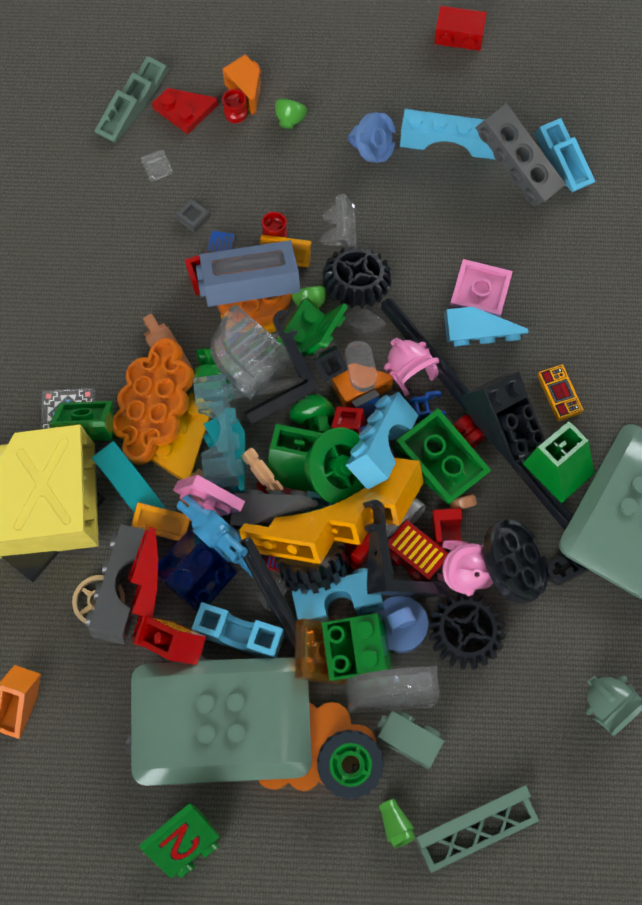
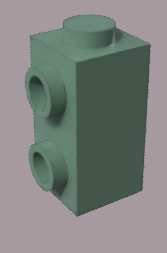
[375,711,444,770]

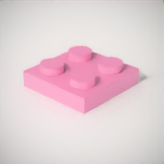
[450,259,513,317]
[173,475,245,516]

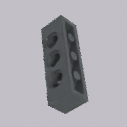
[475,103,566,207]

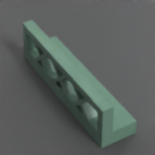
[415,785,539,873]

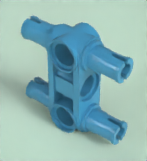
[177,494,253,577]

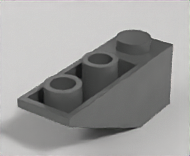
[230,489,318,529]

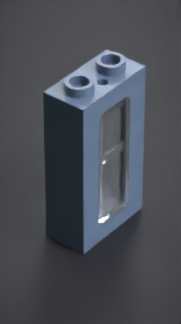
[196,240,301,307]

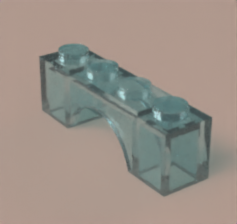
[193,374,244,487]

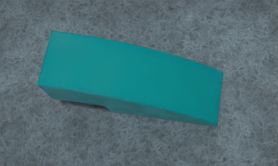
[91,441,166,513]

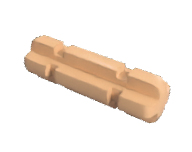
[241,448,283,492]

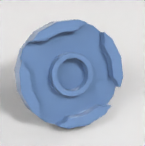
[348,112,396,163]
[374,596,429,654]

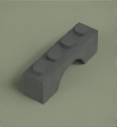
[86,524,145,645]

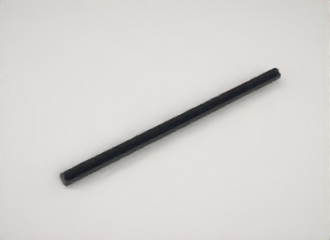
[381,298,573,530]

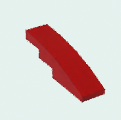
[128,525,158,647]

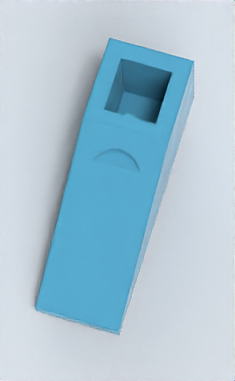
[444,307,528,347]

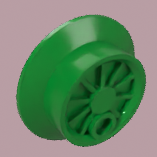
[305,427,365,504]

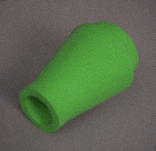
[379,799,415,848]

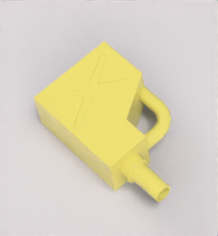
[0,425,99,558]

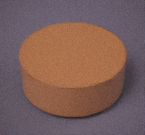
[449,493,477,509]

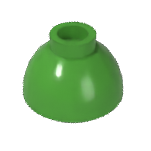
[275,98,308,130]
[291,286,327,310]

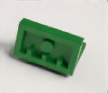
[276,299,348,358]

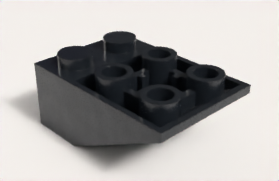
[462,371,545,466]

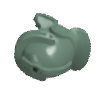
[585,675,642,736]

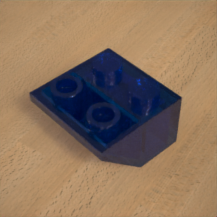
[158,530,237,613]

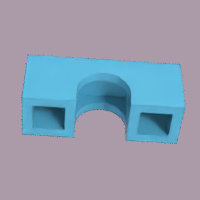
[292,568,385,630]
[192,602,285,658]

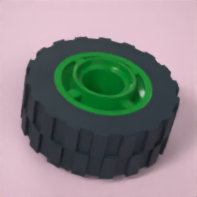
[317,730,384,799]

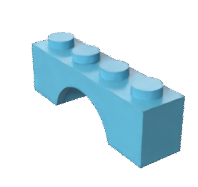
[400,109,496,160]
[346,392,418,490]

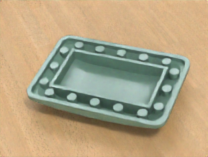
[559,424,642,600]
[131,658,312,786]

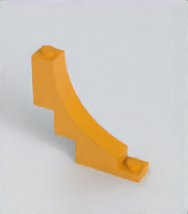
[239,458,424,564]

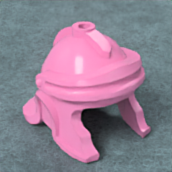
[384,338,439,397]
[437,540,493,596]

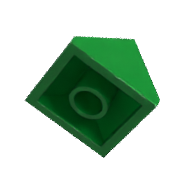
[49,401,113,441]

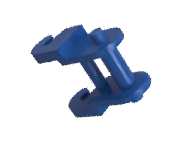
[408,391,446,421]

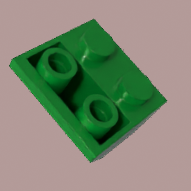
[523,421,595,503]
[267,424,322,492]
[321,613,393,681]

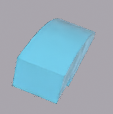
[534,118,596,192]

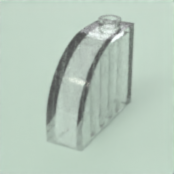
[210,305,291,400]
[346,666,440,713]

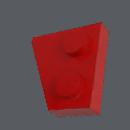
[152,88,219,135]

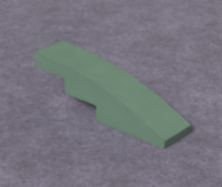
[94,56,169,143]

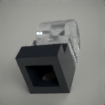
[313,341,349,382]

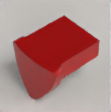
[345,533,370,571]

